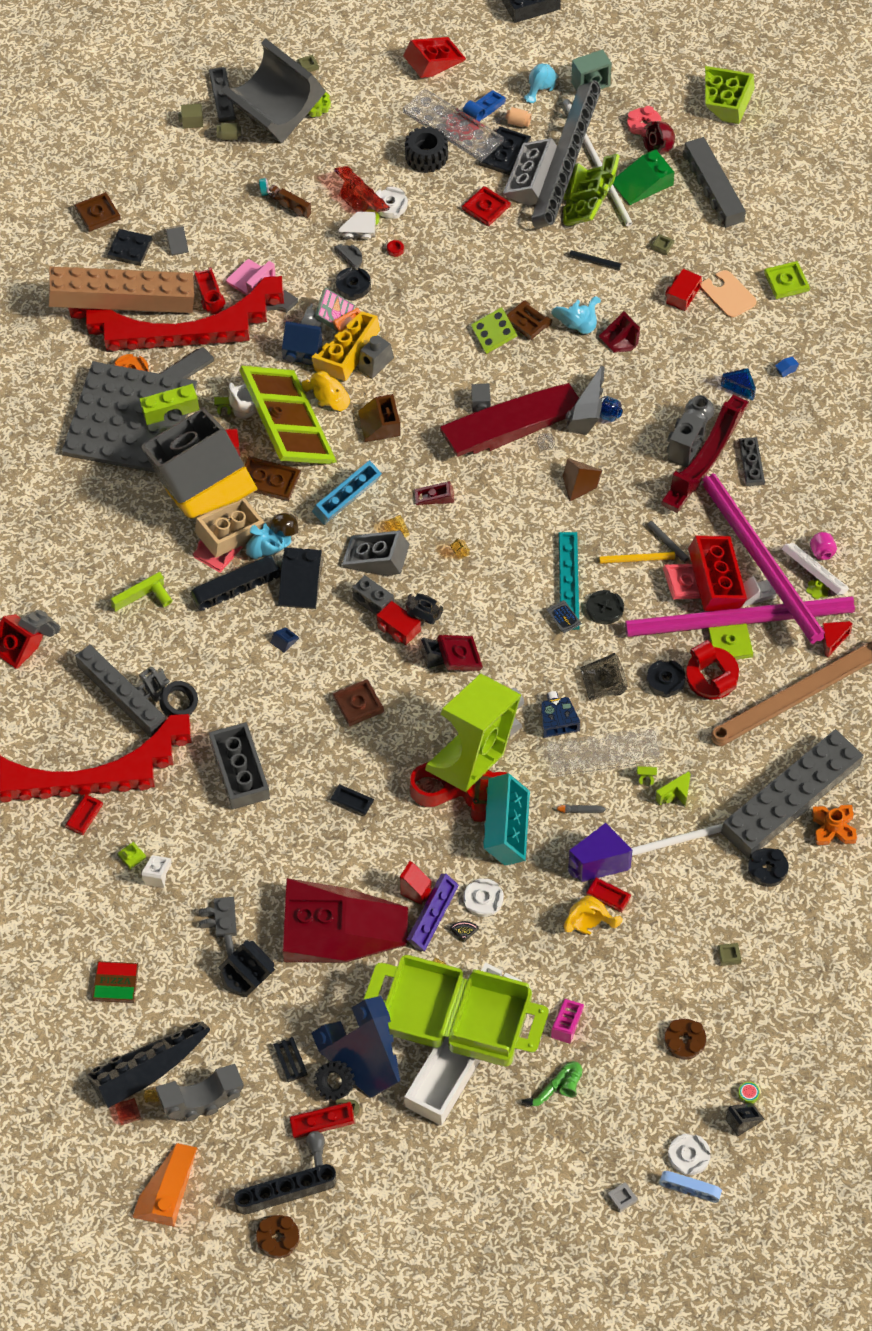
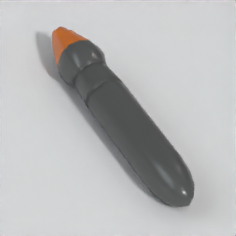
[557,804,606,813]

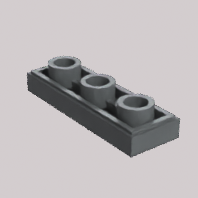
[738,437,765,486]

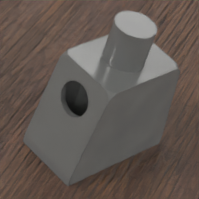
[358,335,394,379]

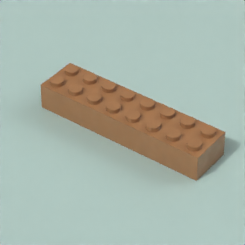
[48,266,194,313]

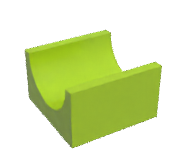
[425,673,521,792]

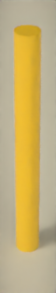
[599,552,675,564]

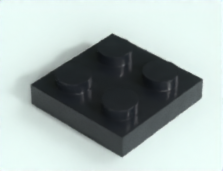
[107,229,153,266]

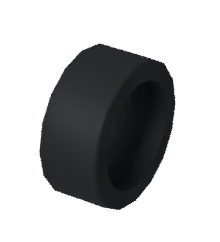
[159,681,198,717]

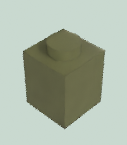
[178,103,203,129]

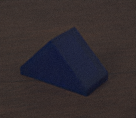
[721,368,756,400]

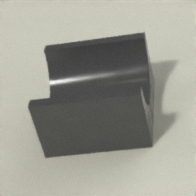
[221,38,326,143]

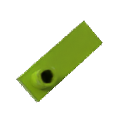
[111,572,173,612]

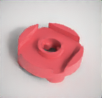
[627,106,661,137]

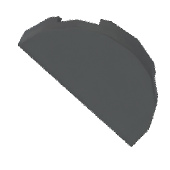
[334,244,362,270]

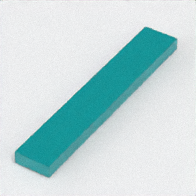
[559,532,580,630]

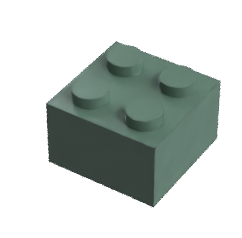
[571,49,612,91]

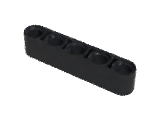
[190,556,281,611]
[234,1164,337,1215]

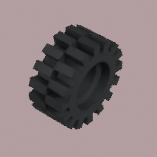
[314,1061,355,1101]

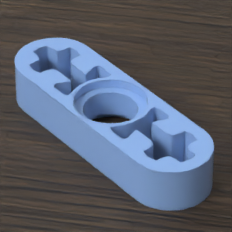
[659,1171,722,1203]

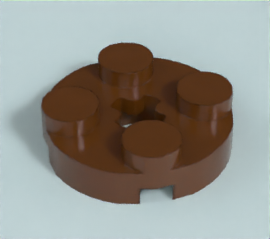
[664,1019,706,1060]
[256,1215,300,1259]

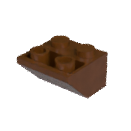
[358,394,401,442]

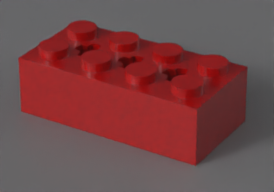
[688,535,747,611]

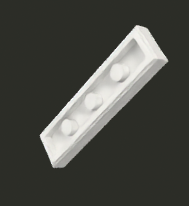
[782,543,849,595]

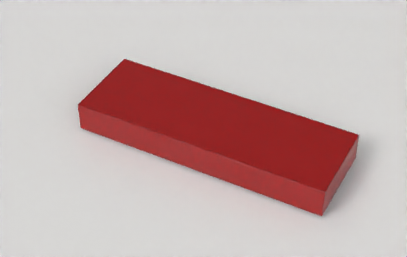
[290,1102,355,1138]

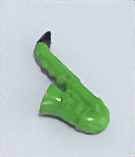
[522,1061,583,1106]

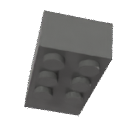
[209,722,270,810]

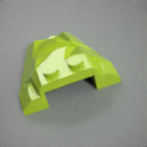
[563,154,620,226]

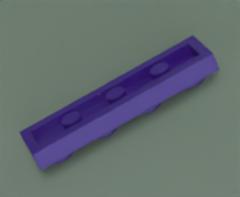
[407,873,459,952]

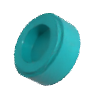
[259,178,269,196]

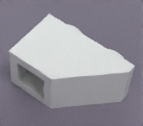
[339,212,376,239]

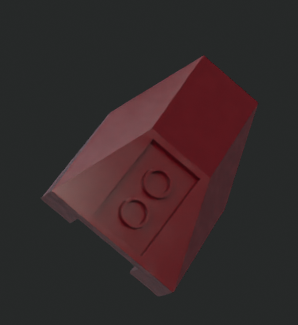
[283,878,408,963]

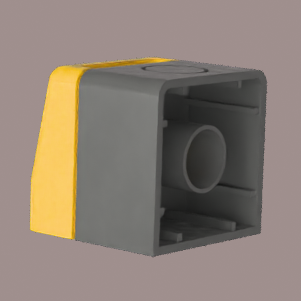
[142,408,257,518]

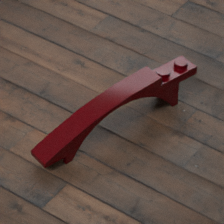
[661,394,749,513]

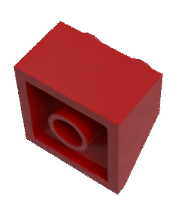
[0,614,44,669]

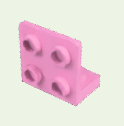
[226,259,275,295]

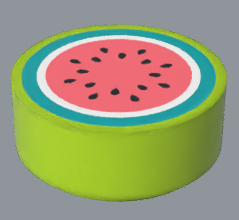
[738,1082,760,1104]

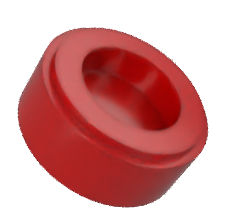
[387,240,404,257]

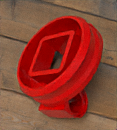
[686,640,739,699]

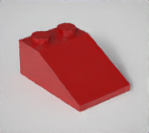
[403,37,466,78]

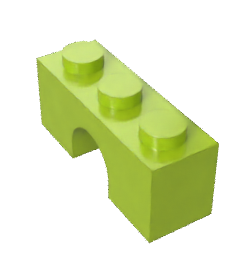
[140,384,200,425]

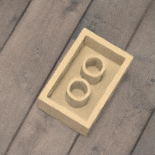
[195,498,264,558]

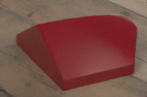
[599,311,640,353]

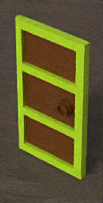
[239,366,337,464]

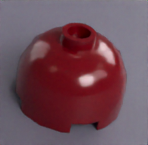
[643,121,675,155]

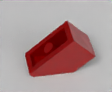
[400,861,433,905]

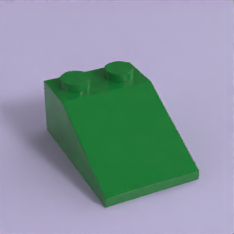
[613,149,675,205]

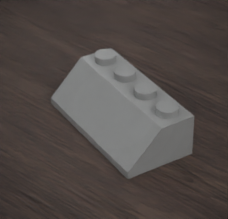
[503,138,557,205]

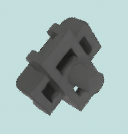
[134,666,170,702]

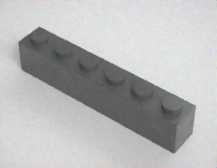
[683,137,746,228]
[75,644,166,738]

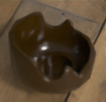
[269,513,299,536]

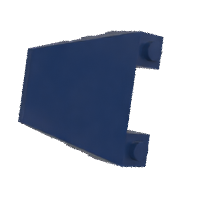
[311,996,400,1098]

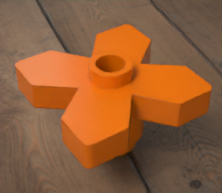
[812,805,857,845]

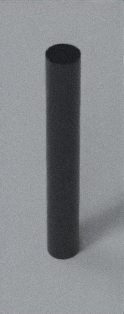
[569,250,622,270]

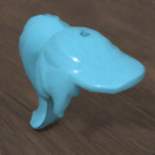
[524,63,559,103]
[551,296,601,334]
[246,523,291,559]

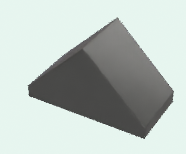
[164,225,189,256]

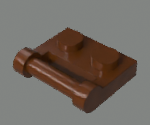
[507,300,553,340]

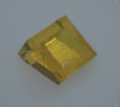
[384,515,410,537]

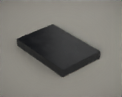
[479,126,531,175]

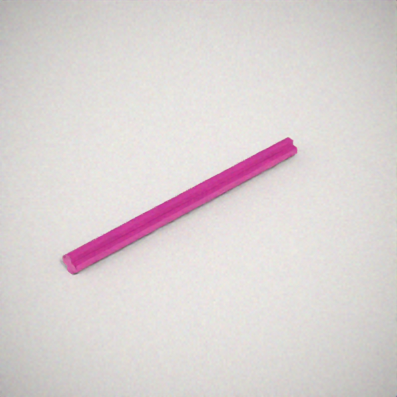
[702,473,825,644]
[625,596,855,637]

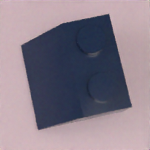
[282,321,323,365]

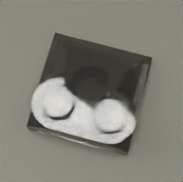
[580,653,628,701]

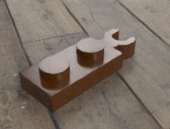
[269,185,311,218]

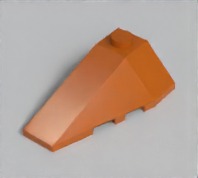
[133,1143,197,1227]

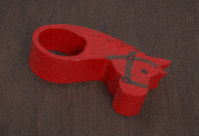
[409,762,507,822]

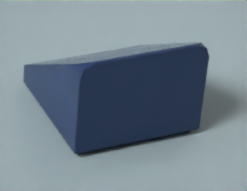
[270,627,299,653]

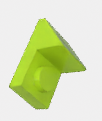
[655,771,691,807]

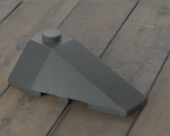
[565,366,605,435]

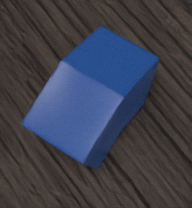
[775,356,799,377]

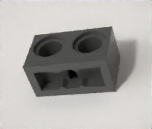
[352,575,394,616]

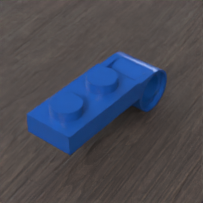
[462,90,506,122]

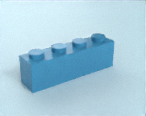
[312,460,382,525]

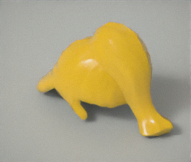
[302,371,350,412]
[564,896,623,935]

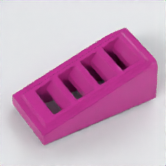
[551,999,584,1044]

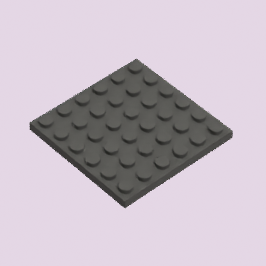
[62,361,198,473]

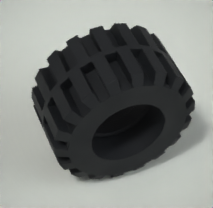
[405,126,448,173]

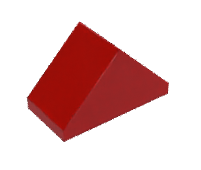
[822,621,853,657]

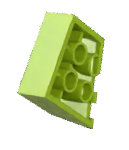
[705,66,755,124]

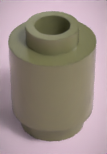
[217,123,242,140]

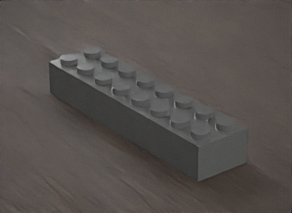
[721,729,864,859]

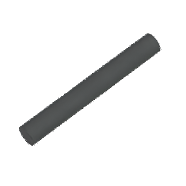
[647,521,689,563]

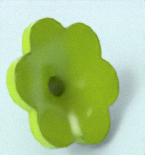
[806,579,830,599]

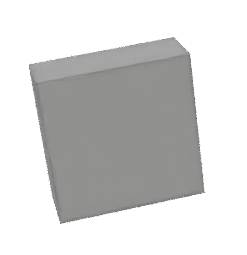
[608,1182,638,1212]

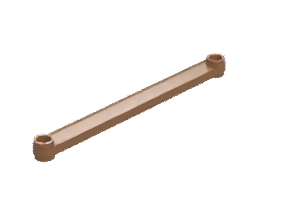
[711,641,872,746]

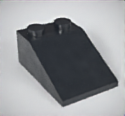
[278,547,323,609]

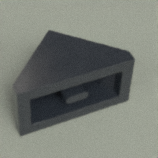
[421,637,445,669]
[726,1103,765,1136]

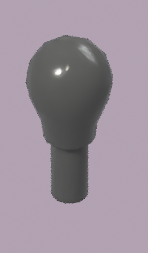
[306,1131,325,1167]

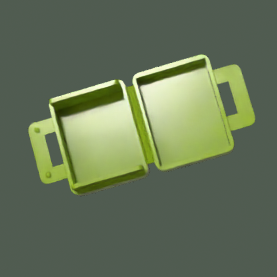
[364,955,549,1067]

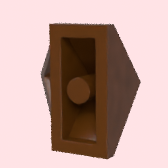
[563,458,603,501]

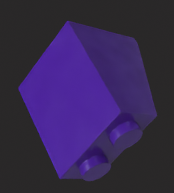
[568,823,633,882]

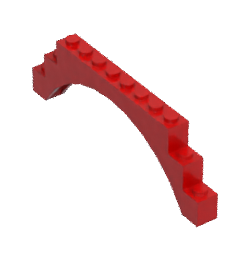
[69,276,284,351]
[0,714,192,802]

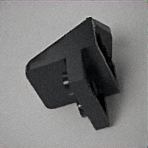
[218,940,275,997]

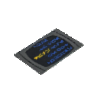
[547,600,582,633]

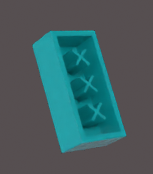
[483,773,530,865]

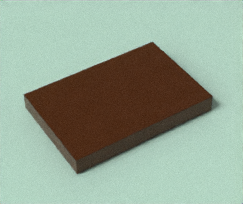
[245,456,301,502]

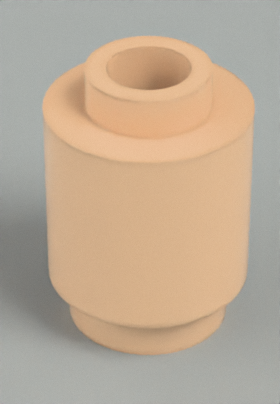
[505,107,532,128]

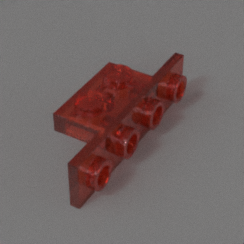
[334,166,390,213]

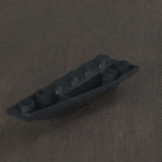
[86,1021,210,1108]

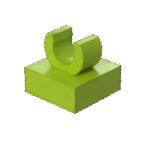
[214,397,231,415]
[637,766,657,785]
[118,842,146,870]

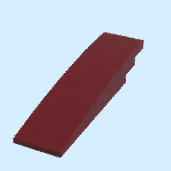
[440,383,579,457]

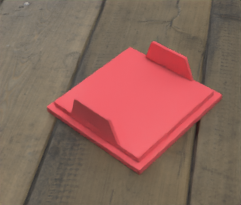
[193,540,243,573]

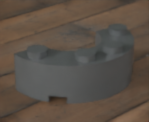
[156,1064,244,1121]

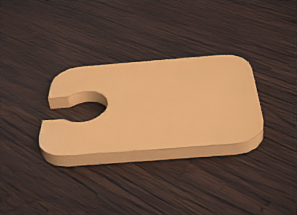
[701,270,756,317]

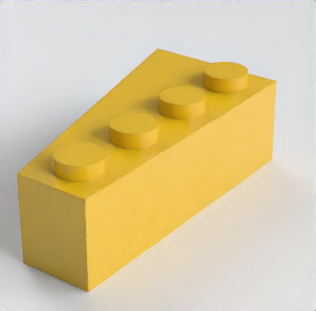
[311,311,380,381]

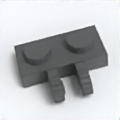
[18,610,61,637]
[199,897,237,938]

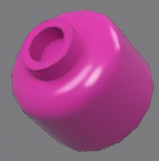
[810,532,837,560]

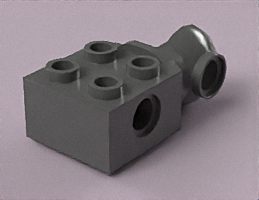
[666,395,715,467]

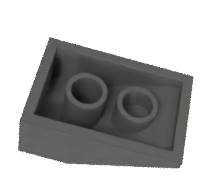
[342,531,410,576]

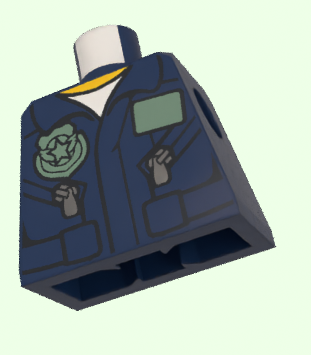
[541,691,580,738]

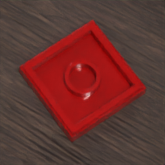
[462,186,511,227]

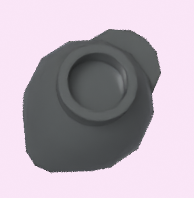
[301,303,322,327]

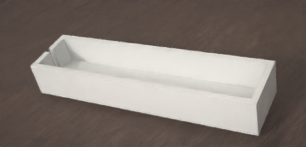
[404,963,522,1126]

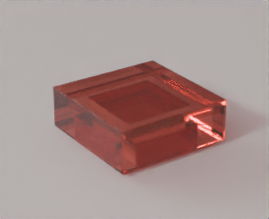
[115,1098,141,1125]

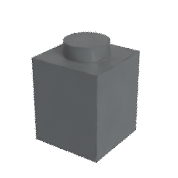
[471,383,491,412]

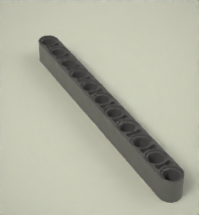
[532,80,601,229]

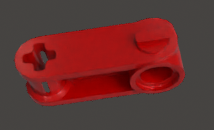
[194,267,226,314]

